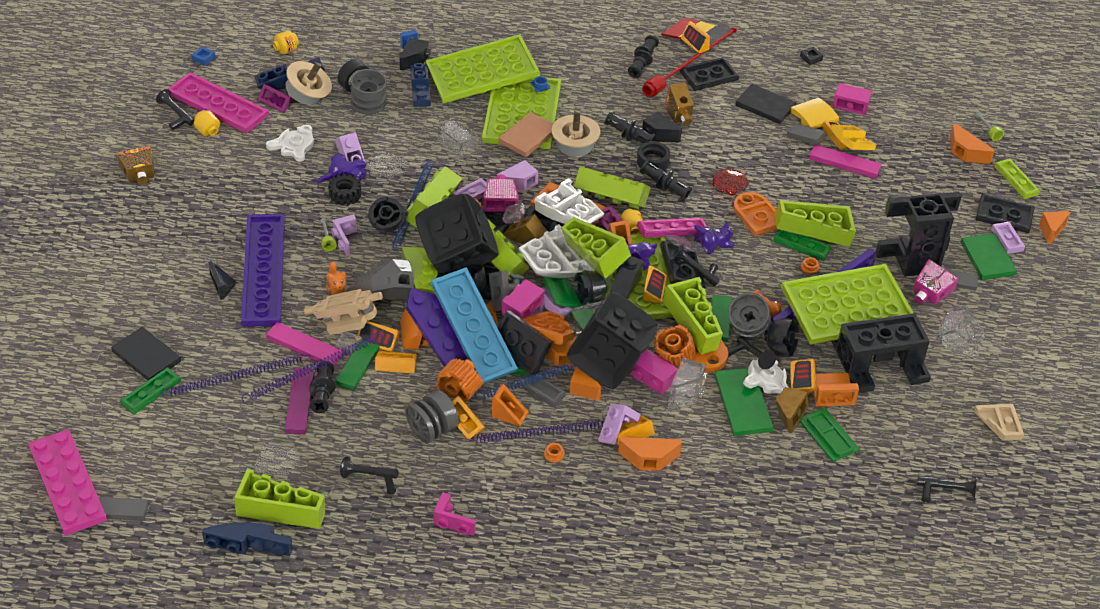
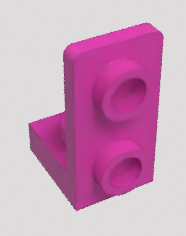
[434,492,476,536]

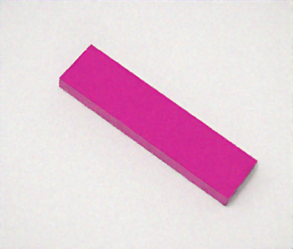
[809,145,882,179]
[637,218,707,238]
[266,323,343,366]

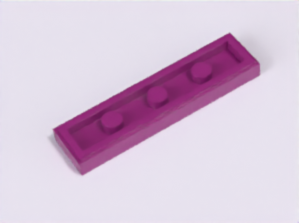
[285,368,315,435]

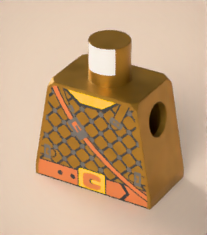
[665,82,694,125]
[117,145,154,185]

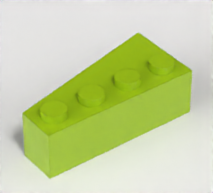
[574,166,651,210]
[405,167,463,228]
[774,200,856,247]
[561,217,631,279]
[487,219,530,280]
[402,247,439,295]
[662,277,723,355]
[234,468,325,529]

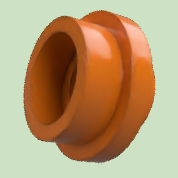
[801,257,820,274]
[544,443,565,463]

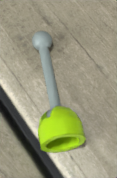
[975,112,1004,141]
[320,218,337,251]

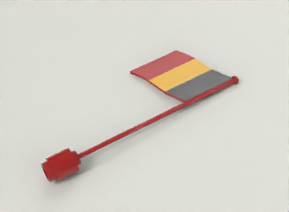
[642,18,737,97]

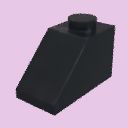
[399,38,431,71]
[642,112,682,143]
[610,256,644,299]

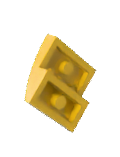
[791,98,839,129]
[831,124,877,150]

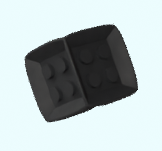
[415,193,499,275]
[567,292,659,390]

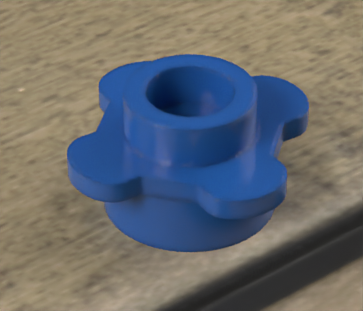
[531,76,550,92]

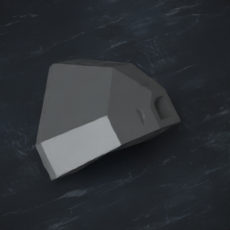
[346,259,414,300]

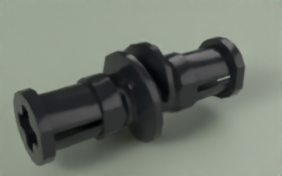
[628,35,659,78]
[604,111,656,143]
[640,160,692,201]
[309,361,336,413]

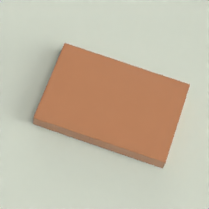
[498,112,553,157]

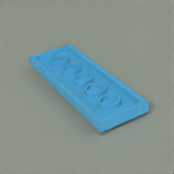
[430,267,518,384]

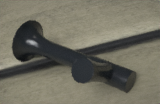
[156,89,194,130]
[671,244,720,286]
[728,336,776,370]
[340,456,399,494]
[917,476,977,503]

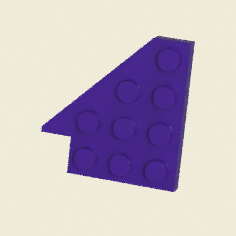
[406,288,468,367]

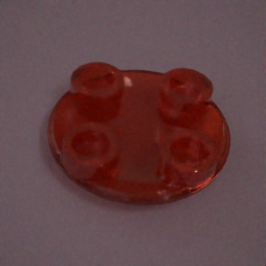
[712,169,748,196]

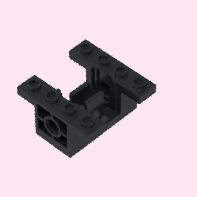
[876,191,962,277]
[831,313,931,393]

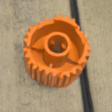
[654,324,696,371]
[436,359,484,403]

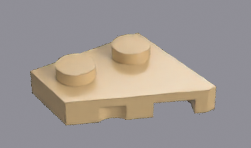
[974,404,1024,441]

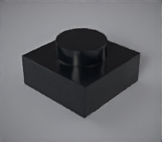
[800,46,823,65]

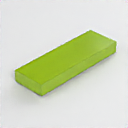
[994,159,1040,199]

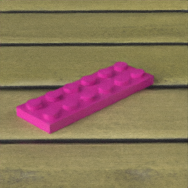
[168,72,269,134]
[28,429,107,536]

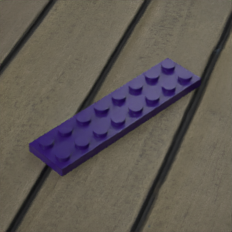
[241,214,285,327]

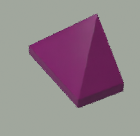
[257,84,292,113]
[598,206,623,231]

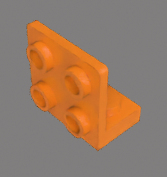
[813,373,859,407]

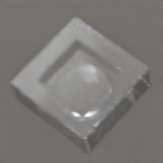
[503,203,526,224]
[335,332,362,355]

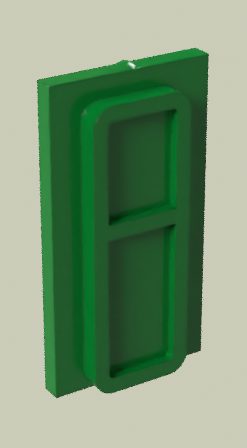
[541,276,582,309]
[800,407,860,462]

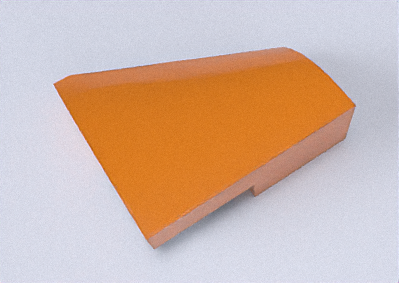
[400,309,422,350]

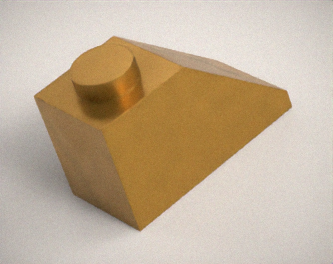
[503,214,548,245]
[775,387,809,433]

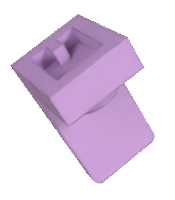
[331,214,357,256]
[598,403,640,445]

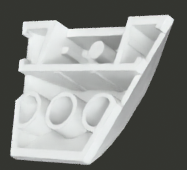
[535,178,605,224]
[519,224,595,278]

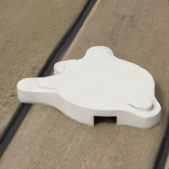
[266,125,314,162]
[743,359,789,394]

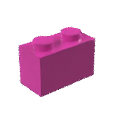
[833,83,872,115]
[501,279,545,319]
[631,349,678,394]

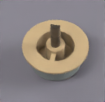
[286,61,332,106]
[552,111,600,157]

